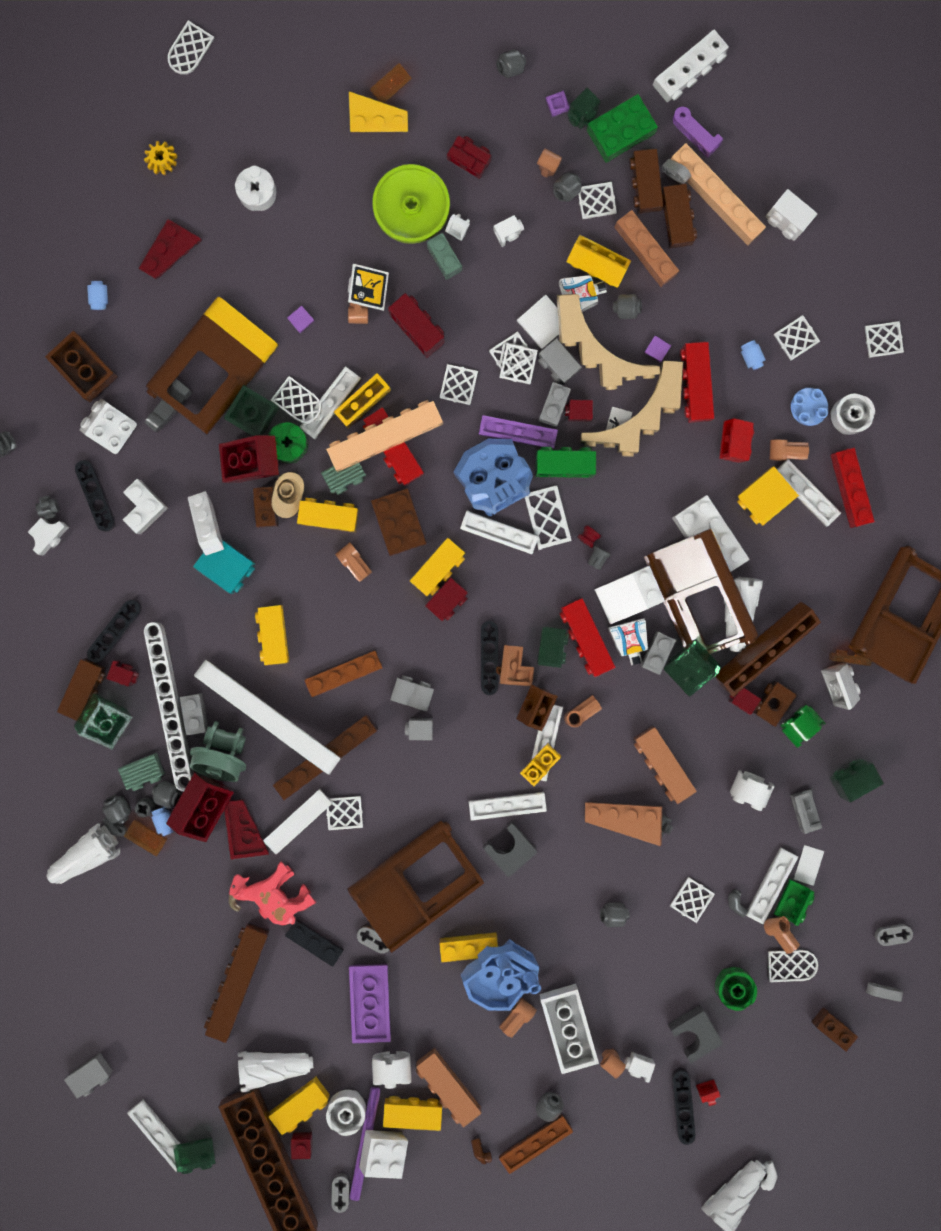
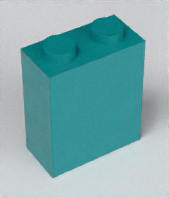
[193,539,255,594]

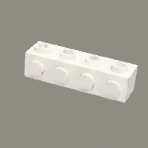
[653,30,729,103]

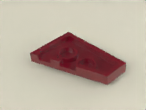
[139,219,202,280]
[224,799,270,859]

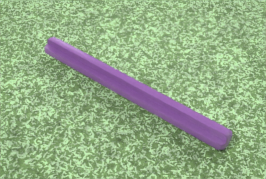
[350,1087,380,1201]

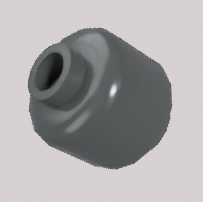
[496,49,526,78]
[553,172,582,202]
[613,294,642,319]
[152,781,182,809]
[102,795,131,824]
[600,902,630,928]
[536,1092,564,1122]

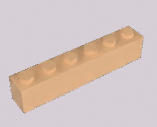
[671,143,766,246]
[326,400,443,472]

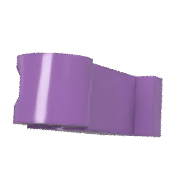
[673,107,723,158]

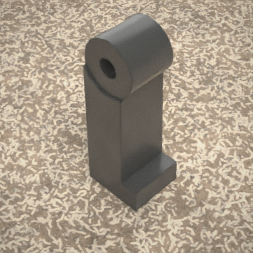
[145,379,193,433]

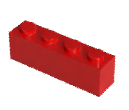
[680,342,714,423]
[363,407,424,486]
[830,447,875,528]
[559,598,616,677]

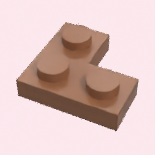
[500,645,534,686]

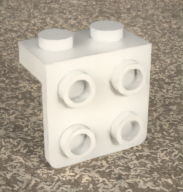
[79,398,137,454]

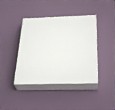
[517,295,559,349]

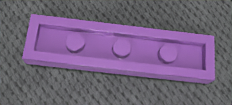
[479,415,558,450]

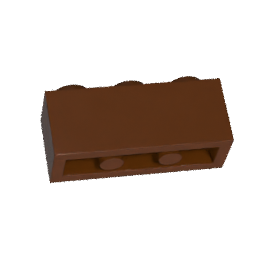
[629,149,663,214]
[662,184,697,249]
[57,659,106,721]

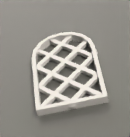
[168,20,215,74]
[271,376,322,423]
[768,949,818,982]

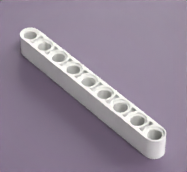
[144,622,194,791]
[194,660,341,774]

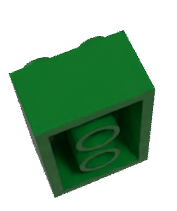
[586,94,658,163]
[535,447,596,478]

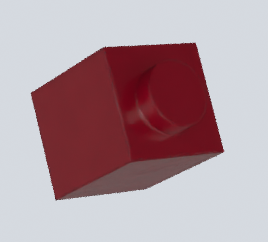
[565,400,593,422]
[728,688,761,715]
[291,1132,313,1159]

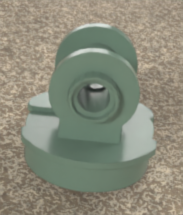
[190,721,247,782]

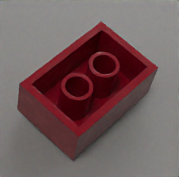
[388,293,445,358]
[219,435,279,483]
[166,773,234,842]

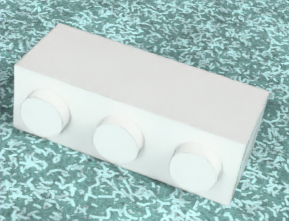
[188,491,224,555]

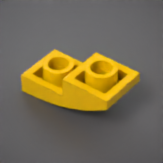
[520,743,561,786]

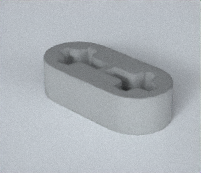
[661,159,691,184]
[875,924,913,946]
[357,925,389,953]
[866,982,904,1002]
[331,1173,350,1213]

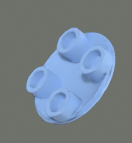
[791,388,828,426]

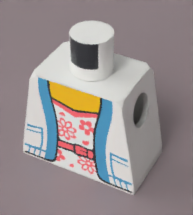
[559,275,607,312]
[608,618,648,665]

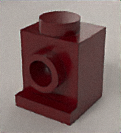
[106,660,139,687]

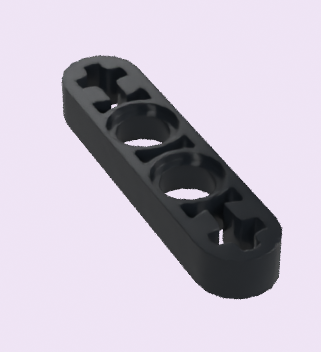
[75,460,115,532]
[87,600,142,663]
[481,621,498,696]
[672,1068,696,1145]

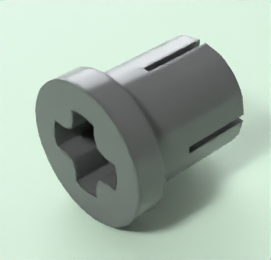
[587,545,611,570]
[135,797,156,817]

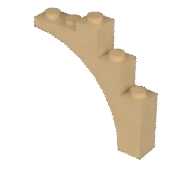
[557,294,660,390]
[580,361,683,457]

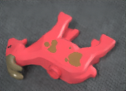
[229,861,316,925]

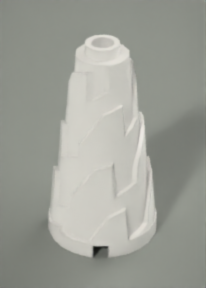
[724,577,763,652]
[46,823,120,884]
[238,1051,314,1092]
[701,1160,766,1231]

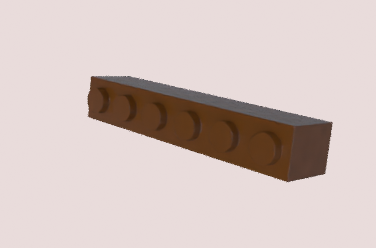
[713,602,821,697]
[273,714,378,800]
[204,923,270,1043]

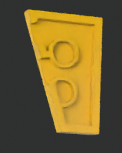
[349,91,408,132]

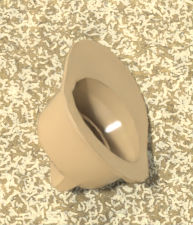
[271,472,304,518]

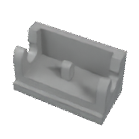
[790,789,822,834]

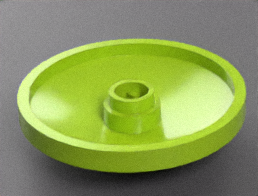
[373,164,450,244]

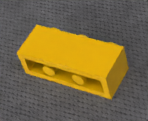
[566,235,631,288]
[334,373,391,429]
[297,498,359,532]
[410,538,465,596]
[255,605,289,665]
[440,932,498,962]
[268,1076,330,1135]
[383,1096,442,1131]

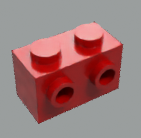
[719,418,754,463]

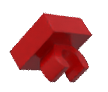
[696,1079,720,1106]

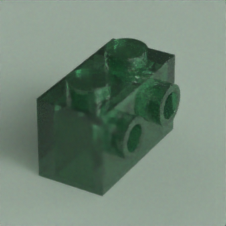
[568,88,601,129]
[537,627,569,668]
[173,1137,216,1174]

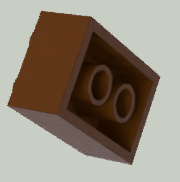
[45,330,118,403]
[371,488,426,557]

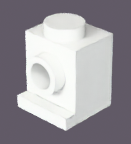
[493,215,524,247]
[624,1052,655,1083]

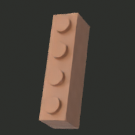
[614,210,679,287]
[633,726,697,804]
[416,1047,482,1128]

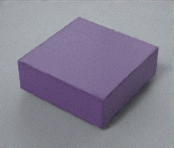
[546,91,570,117]
[287,306,315,333]
[644,336,671,363]

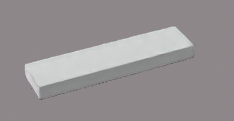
[300,366,361,439]
[777,459,841,527]
[460,511,539,554]
[531,705,563,781]
[263,789,333,854]
[469,792,547,820]
[746,847,798,924]
[127,1099,192,1172]

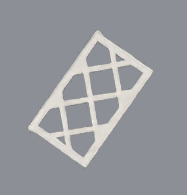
[525,485,572,550]

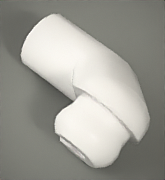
[760,1161,778,1191]

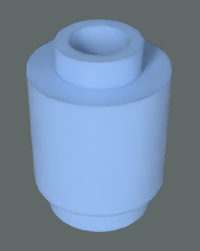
[87,281,108,310]
[741,340,766,370]
[151,807,174,836]

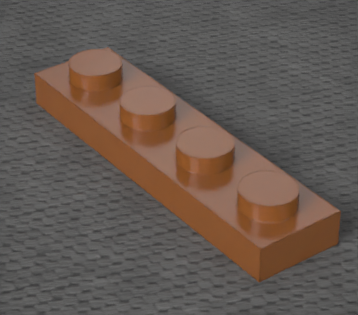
[304,650,383,697]
[499,1114,573,1174]

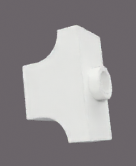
[28,518,69,556]

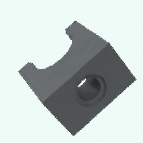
[483,820,538,878]
[668,1005,724,1063]

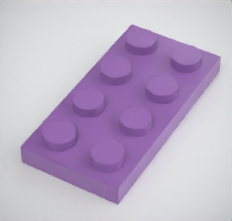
[349,964,391,1043]

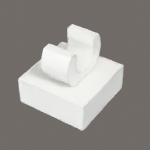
[445,214,470,241]

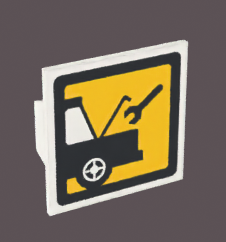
[348,264,389,311]

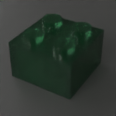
[224,385,279,436]
[664,639,721,697]
[74,694,132,750]
[830,759,884,803]

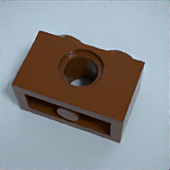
[253,487,278,528]
[753,681,797,727]
[516,684,558,731]
[811,1007,858,1052]

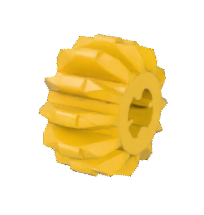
[144,141,178,175]

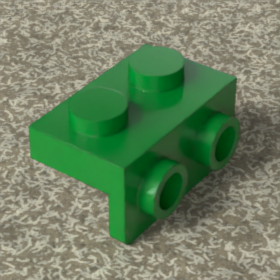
[774,879,815,926]

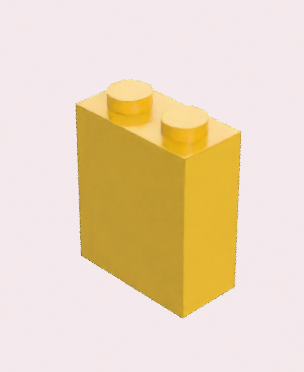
[737,466,799,526]

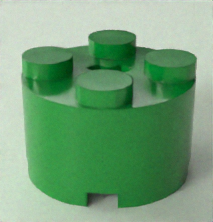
[268,422,308,463]
[780,705,826,748]
[715,967,757,1011]

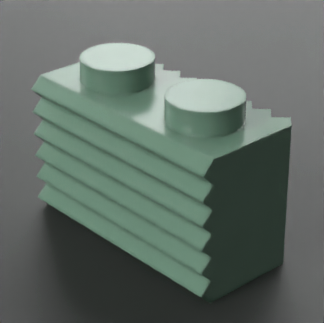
[427,233,462,280]
[321,463,366,495]
[118,753,165,791]

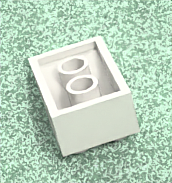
[595,566,665,624]
[821,662,861,710]

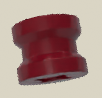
[577,525,601,549]

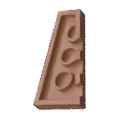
[585,802,662,846]

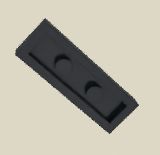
[285,919,344,967]

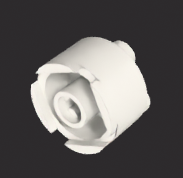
[235,166,276,211]
[830,393,875,435]
[730,770,775,811]
[372,1051,411,1088]
[326,1090,366,1136]

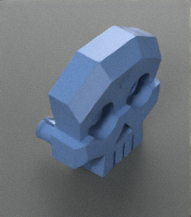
[453,438,533,516]
[461,939,541,1011]

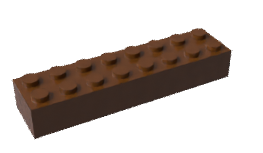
[218,1088,318,1231]

